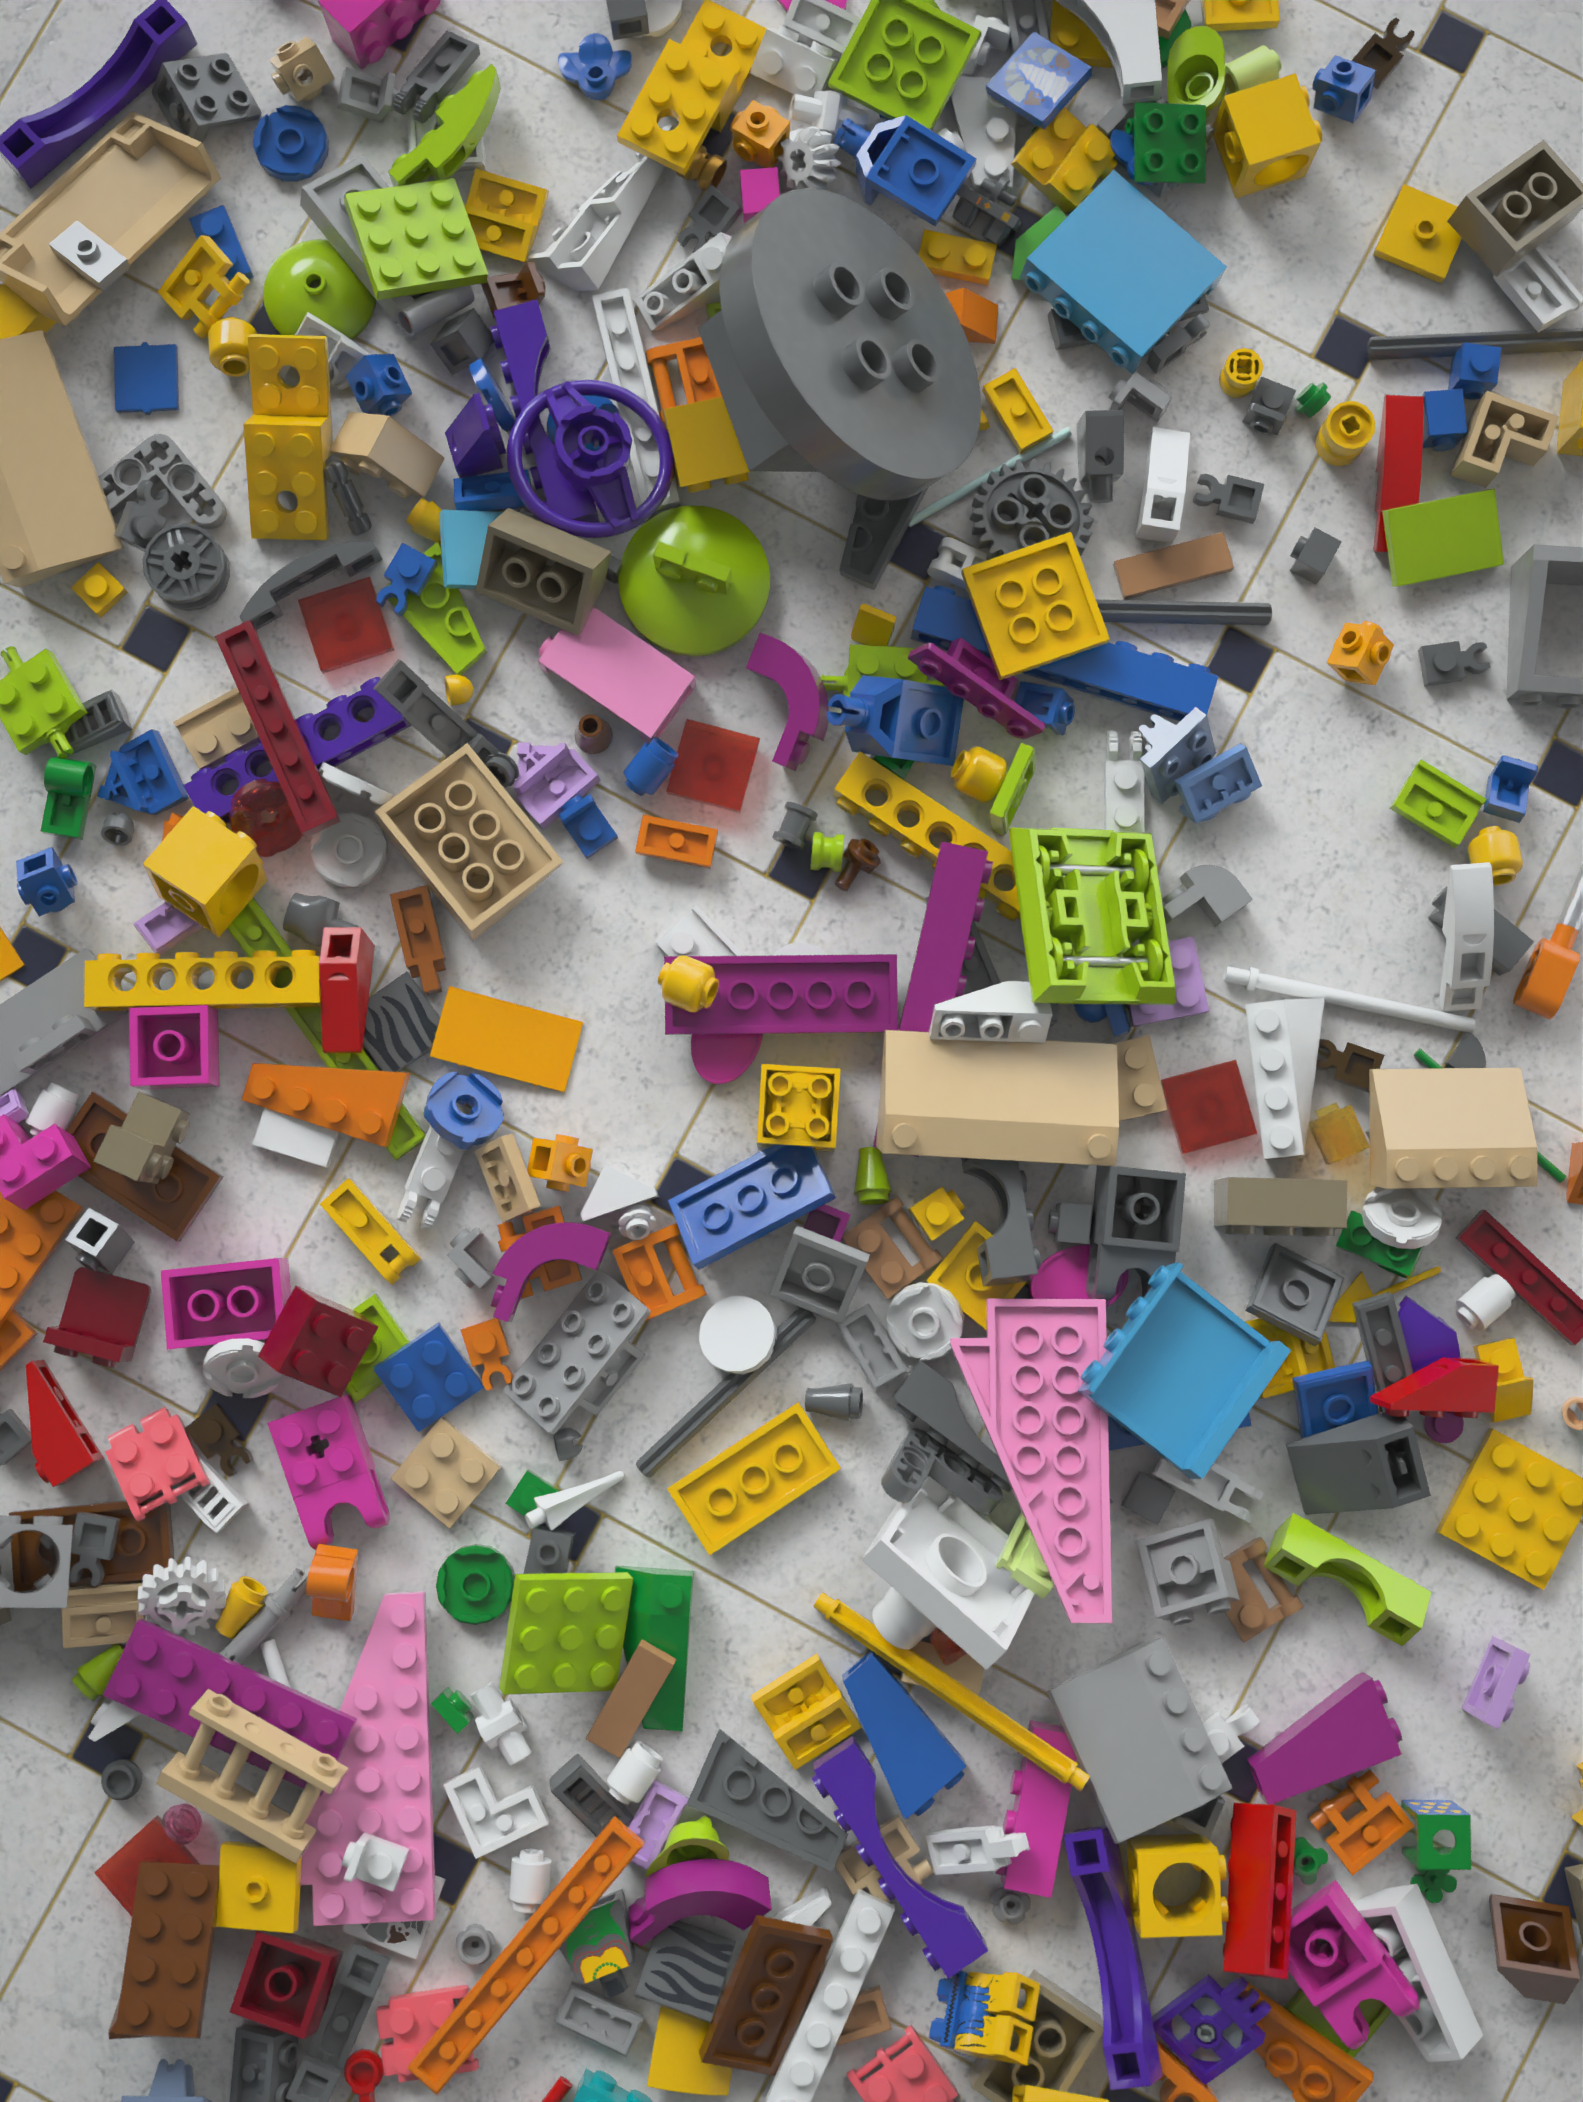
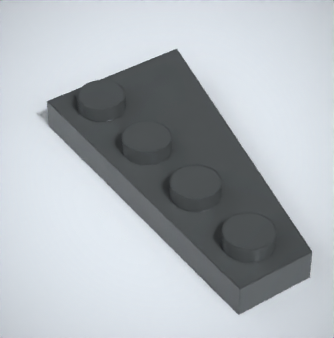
[839,487,929,590]

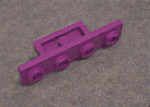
[908,637,1046,739]

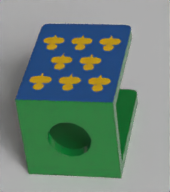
[1401,1800,1471,1870]

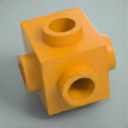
[731,100,791,168]
[1327,621,1394,686]
[527,1134,593,1192]

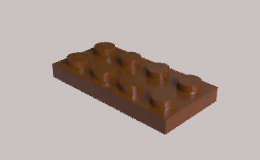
[66,1091,224,1242]
[9,1497,174,1592]
[115,1861,220,2039]
[699,1915,833,2076]

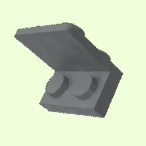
[151,53,262,144]

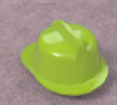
[1167,26,1226,117]
[646,1816,730,1878]

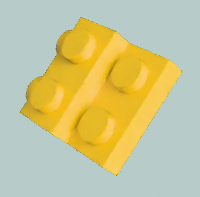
[1010,107,1118,214]

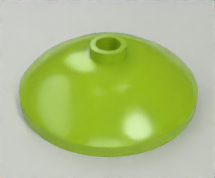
[263,239,376,340]

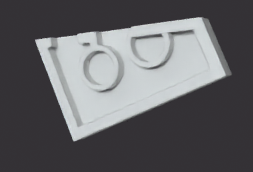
[949,76,1017,193]

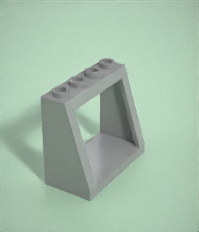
[1506,544,1583,708]

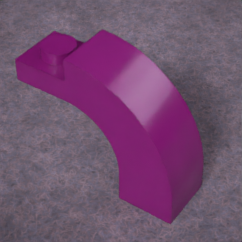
[746,632,829,771]
[490,1222,612,1322]
[629,1859,772,1946]

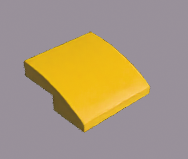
[464,168,549,263]
[1244,1318,1335,1399]
[750,1653,862,1770]
[647,2006,733,2095]

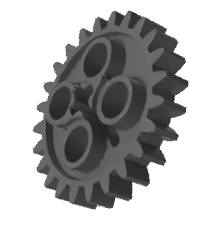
[969,459,1094,560]

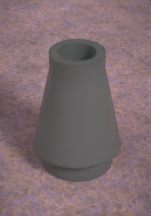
[805,1383,863,1422]

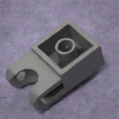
[1086,1165,1186,1301]

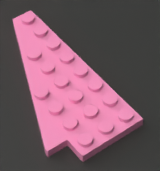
[950,1299,1112,1623]
[300,1592,436,1926]

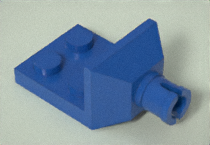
[833,115,977,227]
[827,675,964,766]

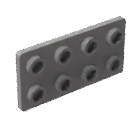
[0,948,129,1095]
[503,1269,651,1435]

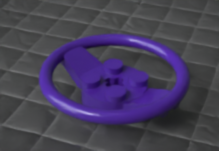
[507,380,674,538]

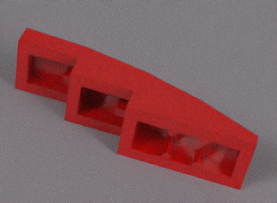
[1373,394,1424,552]

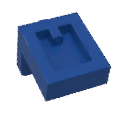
[1015,681,1075,735]
[558,794,618,859]

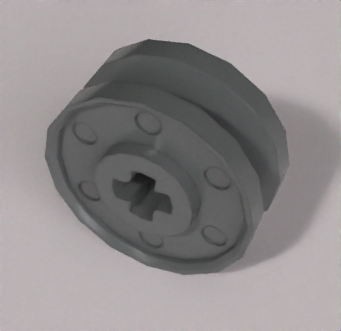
[142,523,230,611]

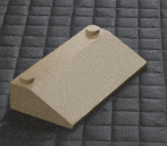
[0,111,221,326]
[0,330,125,588]
[876,1030,1119,1166]

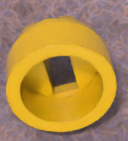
[444,674,474,706]

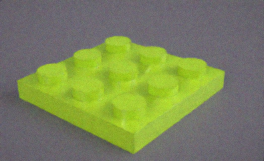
[828,0,981,131]
[344,178,488,300]
[499,1572,633,1695]

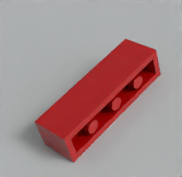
[1222,1803,1297,1980]

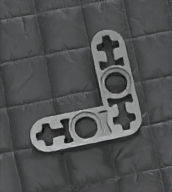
[98,434,227,530]

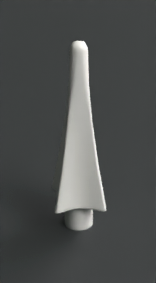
[525,1471,625,1531]

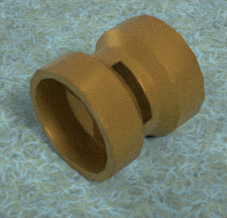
[676,145,728,192]

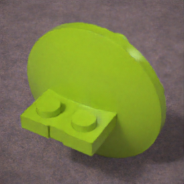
[618,505,770,657]

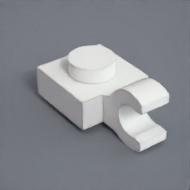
[1203,1704,1260,1764]

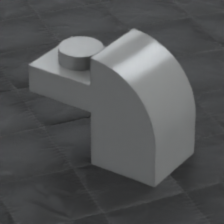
[1162,865,1253,927]

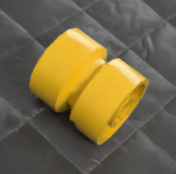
[1315,401,1376,466]

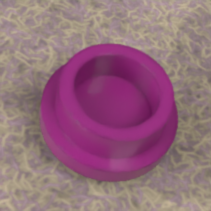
[1423,1411,1464,1443]

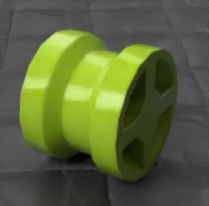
[810,832,844,873]

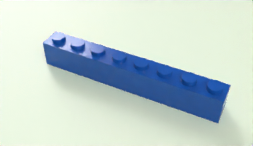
[910,585,1219,722]

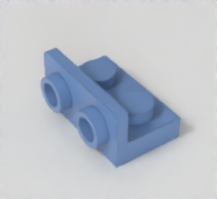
[1174,743,1262,823]

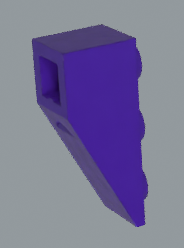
[445,393,507,478]

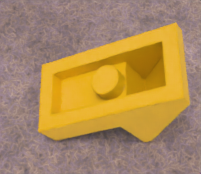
[1473,1338,1534,1423]

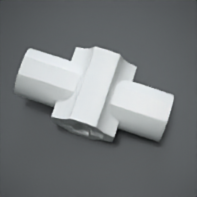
[789,91,867,138]
[471,1682,531,1766]

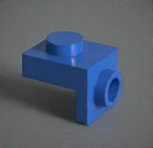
[1483,755,1538,823]

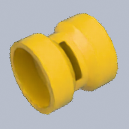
[1219,348,1263,398]

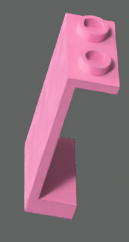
[538,607,696,743]

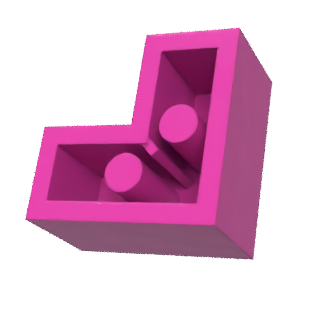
[0,1114,91,1210]

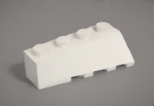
[1245,998,1325,1160]
[1352,1884,1483,2063]

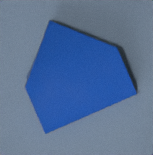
[97,729,190,815]

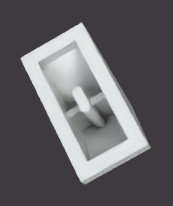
[581,1164,659,1222]

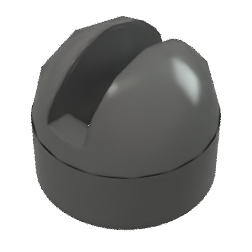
[101,813,134,846]
[553,1428,583,1462]

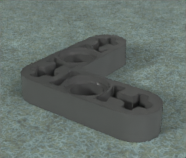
[881,1428,1003,1514]

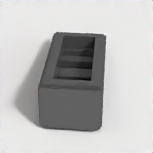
[67,690,133,756]
[549,1754,633,1837]

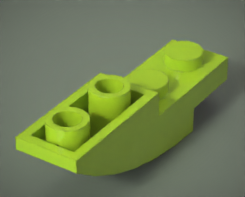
[388,64,501,187]

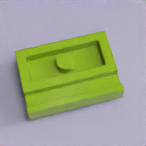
[1389,759,1487,848]

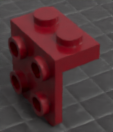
[43,1267,151,1368]

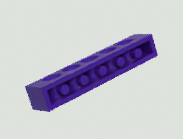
[183,677,411,825]

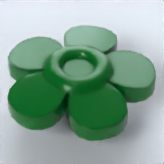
[1410,1867,1457,1903]

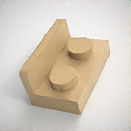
[474,1133,541,1223]

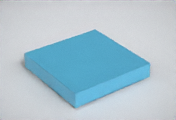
[439,509,503,589]

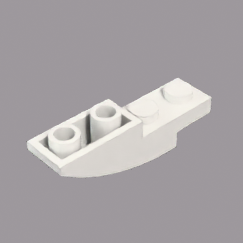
[1439,862,1494,1012]

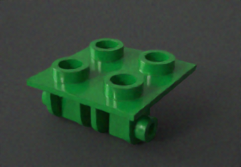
[1126,102,1206,184]

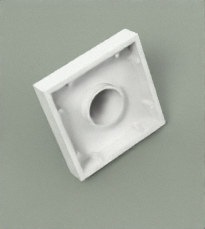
[862,1475,1035,1670]

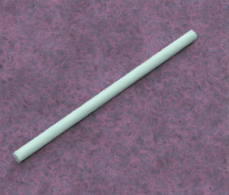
[909,427,1072,527]

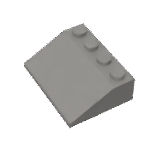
[1047,1637,1232,1843]

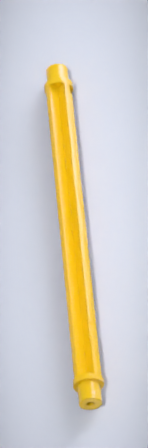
[813,1592,1090,1792]

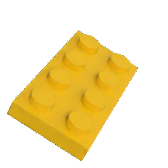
[667,1402,841,1556]

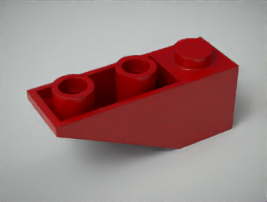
[319,927,375,1053]
[1370,1357,1499,1418]

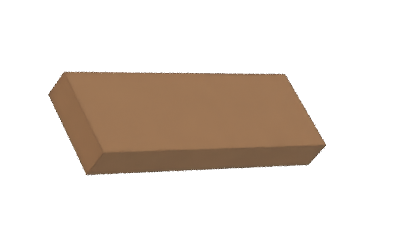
[1113,532,1234,600]
[586,1640,676,1759]

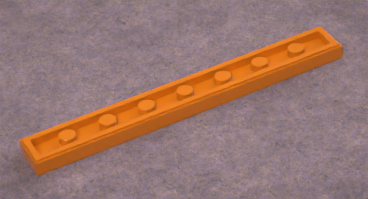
[407,1816,645,2095]

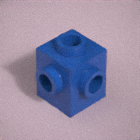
[1312,55,1376,123]
[345,354,413,416]
[16,847,78,917]

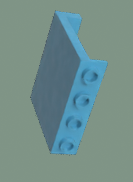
[1020,170,1227,374]
[1078,1262,1291,1479]

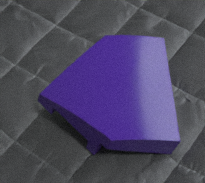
[1398,1295,1461,1373]

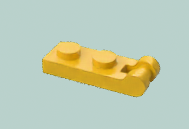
[320,1178,422,1285]

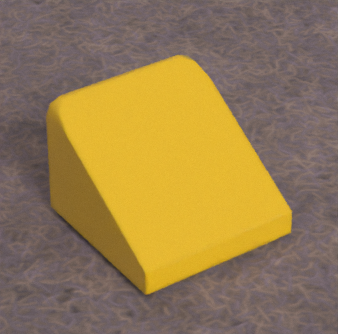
[851,603,897,646]

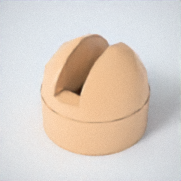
[1561,1397,1583,1430]

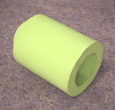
[1225,46,1282,95]

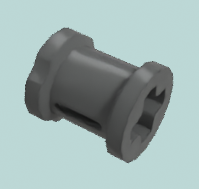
[772,802,818,851]

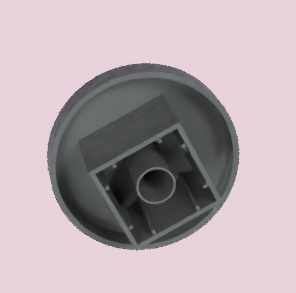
[698,188,981,501]

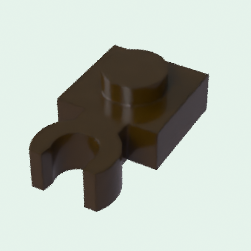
[1352,18,1415,90]
[1316,1039,1385,1093]
[184,1403,253,1477]

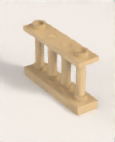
[156,1689,348,1863]

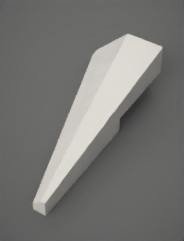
[527,124,676,291]

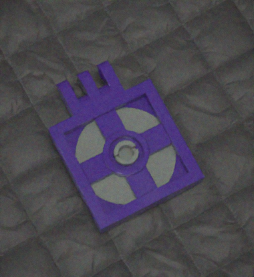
[1152,1974,1271,2085]

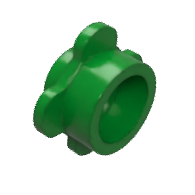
[1293,1837,1328,1885]

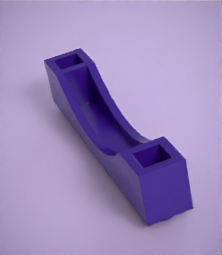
[0,0,197,189]
[490,299,600,523]
[811,1736,988,1979]
[1064,1825,1163,2090]

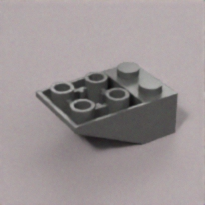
[1285,1412,1431,1515]

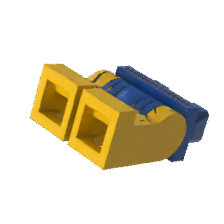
[929,1971,1040,2065]

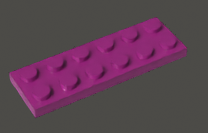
[664,954,898,1035]
[103,1619,357,1796]

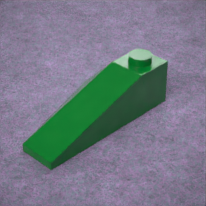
[615,1566,694,1731]

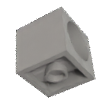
[0,1515,73,1608]

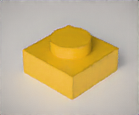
[71,562,128,618]

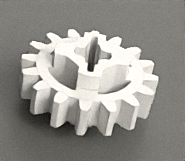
[137,1557,226,1635]

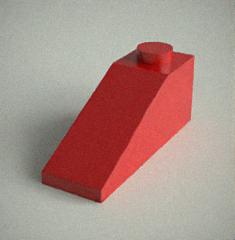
[25,1360,104,1487]

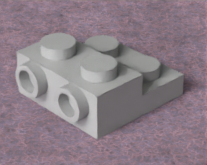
[769,1225,870,1323]
[1137,1518,1240,1626]

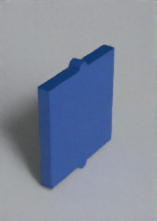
[114,342,179,415]

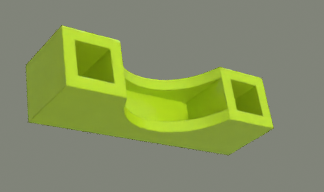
[1263,1513,1432,1646]

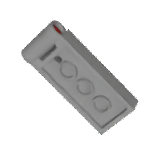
[300,155,474,337]

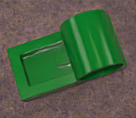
[40,757,97,840]
[1336,1210,1425,1279]

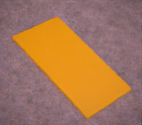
[430,986,583,1092]

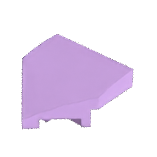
[513,742,601,830]

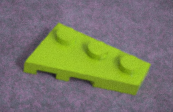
[386,541,487,675]

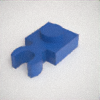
[376,543,438,617]

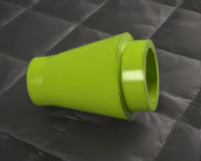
[853,1147,892,1205]
[72,1643,125,1701]

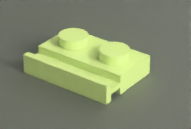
[995,1512,1053,1599]

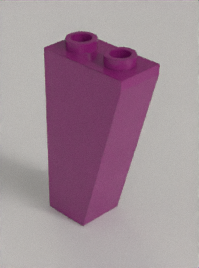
[1247,1672,1403,1804]

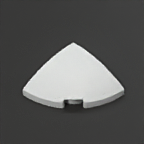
[280,312,370,390]

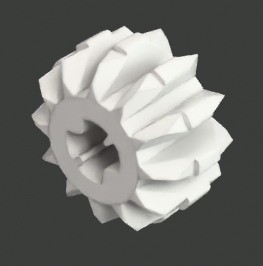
[777,126,842,190]

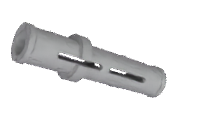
[219,1568,308,1665]

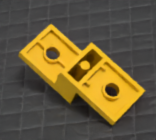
[617,0,767,176]
[243,334,333,541]

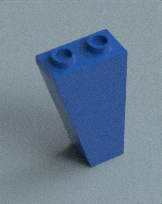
[842,1650,967,1819]

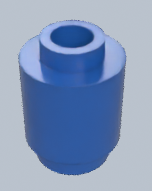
[623,737,678,796]

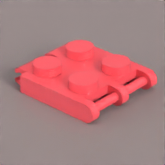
[105,1407,210,1522]
[376,1985,479,2082]
[846,2025,958,2102]

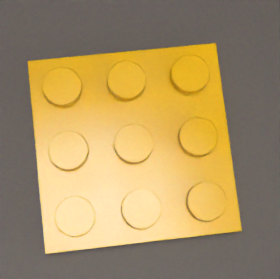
[961,532,1110,680]
[1436,1428,1583,1590]

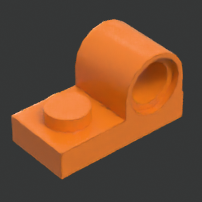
[306,1544,358,1621]
[1156,2039,1218,2102]

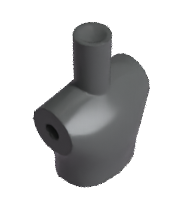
[283,893,359,947]

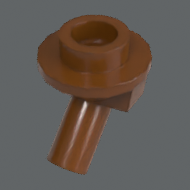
[835,839,881,891]

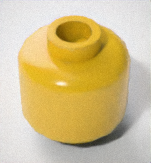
[208,317,257,377]
[950,746,1007,803]
[1468,826,1523,886]
[658,956,719,1012]

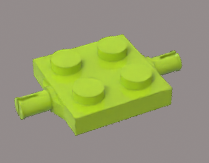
[821,645,946,697]
[0,646,88,759]

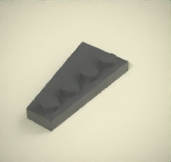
[687,1729,849,1873]

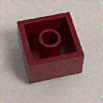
[258,1285,378,1397]
[229,1930,344,2039]

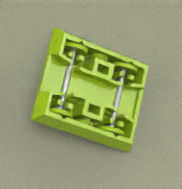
[1009,827,1176,1005]

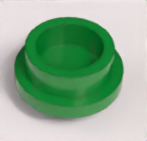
[1295,382,1331,418]

